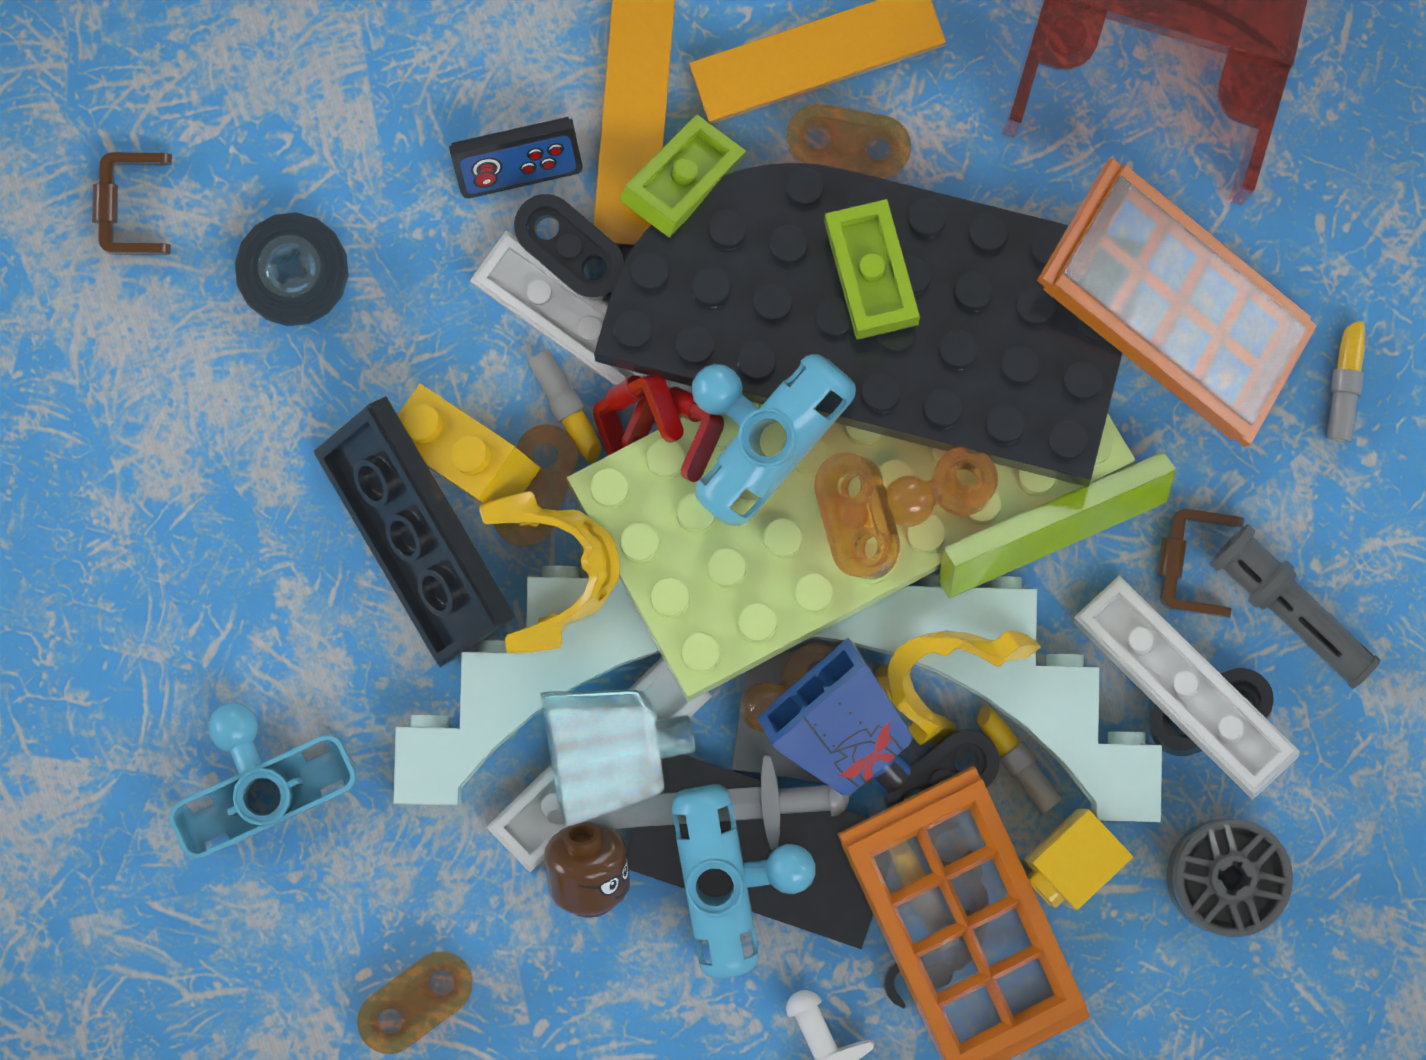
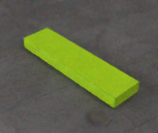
[938,453,1176,599]

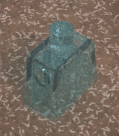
[540,690,695,826]

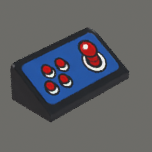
[449,116,583,199]

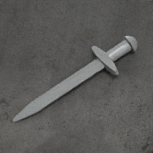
[547,754,849,850]

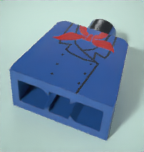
[757,638,913,795]

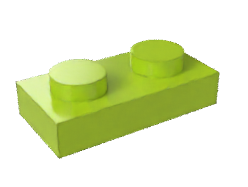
[619,114,746,238]
[824,199,920,340]

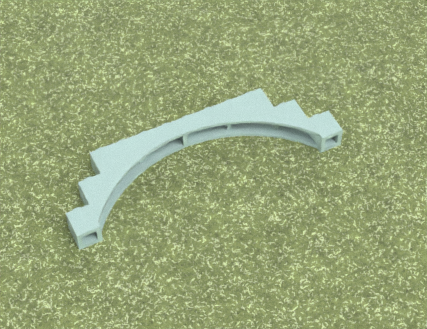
[393,566,1162,822]

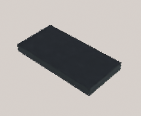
[314,396,515,667]
[626,747,892,950]

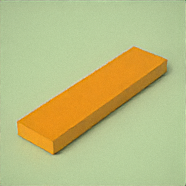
[593,0,675,248]
[689,0,946,125]

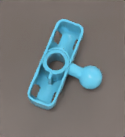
[692,354,856,526]
[169,703,357,858]
[672,784,815,979]

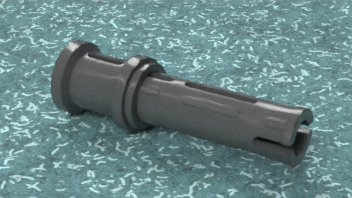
[1209,524,1380,689]

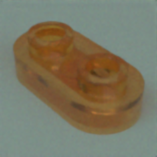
[786,104,911,180]
[493,424,579,547]
[814,452,901,580]
[357,951,474,1054]

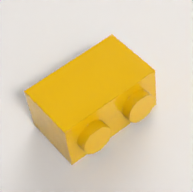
[398,383,541,504]
[1022,809,1133,910]

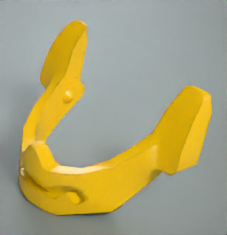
[479,491,620,654]
[888,630,1041,746]

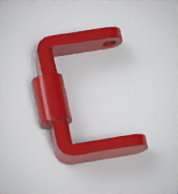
[593,374,684,456]
[622,386,724,482]

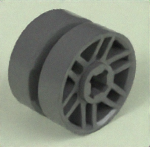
[1167,819,1293,937]

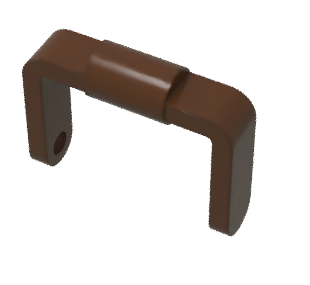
[92,152,172,255]
[1157,509,1244,618]

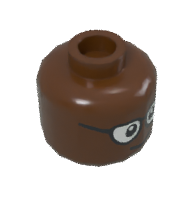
[544,821,630,918]

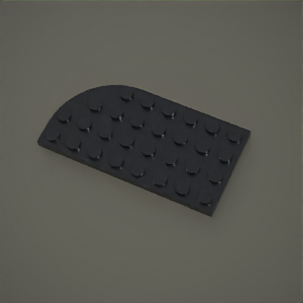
[594,163,1144,487]

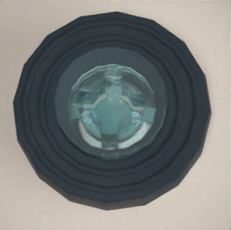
[235,212,349,326]

